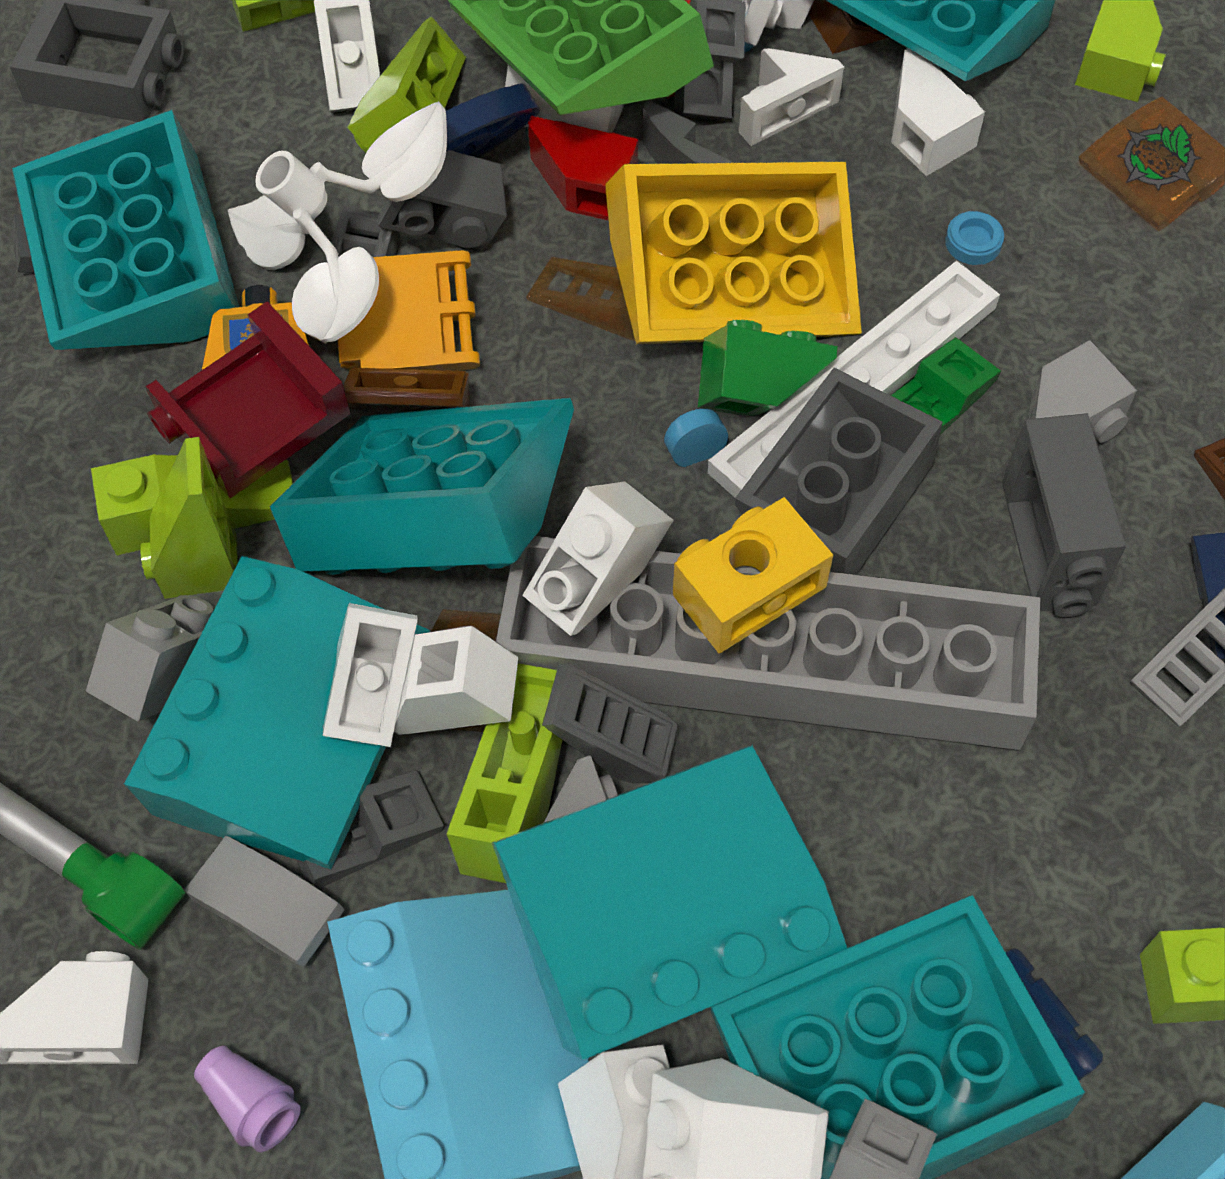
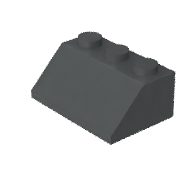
[735,367,943,575]

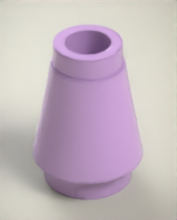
[194,1046,300,1152]

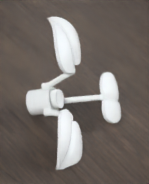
[228,101,447,344]

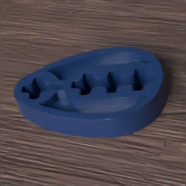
[446,83,540,158]

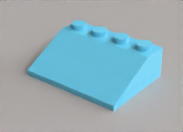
[327,890,589,1179]

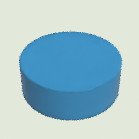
[945,211,1004,265]
[664,409,728,467]

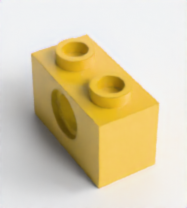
[673,497,833,654]

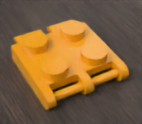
[338,250,480,371]

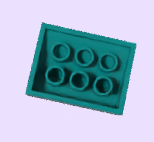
[827,0,1055,81]
[12,110,239,350]
[270,398,574,575]
[124,556,432,870]
[492,745,847,1060]
[711,895,1085,1179]

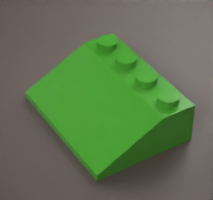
[448,0,714,115]

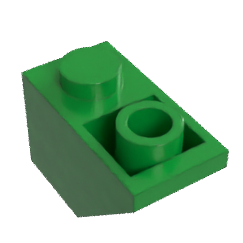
[698,320,838,416]

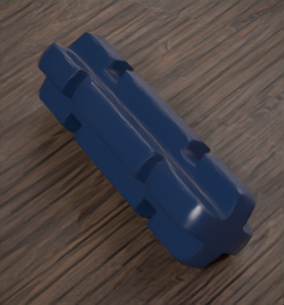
[1005,948,1104,1081]

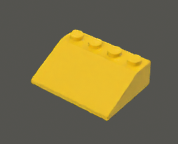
[605,162,862,344]

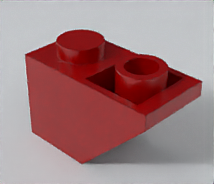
[528,116,638,221]

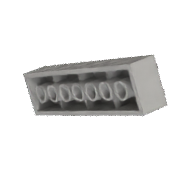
[496,536,1040,750]

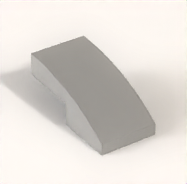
[185,836,345,968]

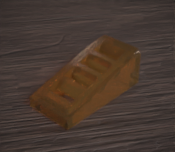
[526,257,635,341]

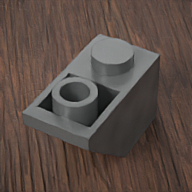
[378,150,507,249]

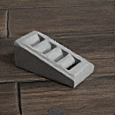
[1130,588,1225,727]

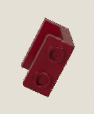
[145,301,350,499]

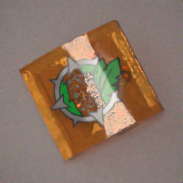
[1079,97,1225,231]

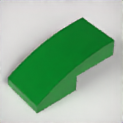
[891,337,1001,435]

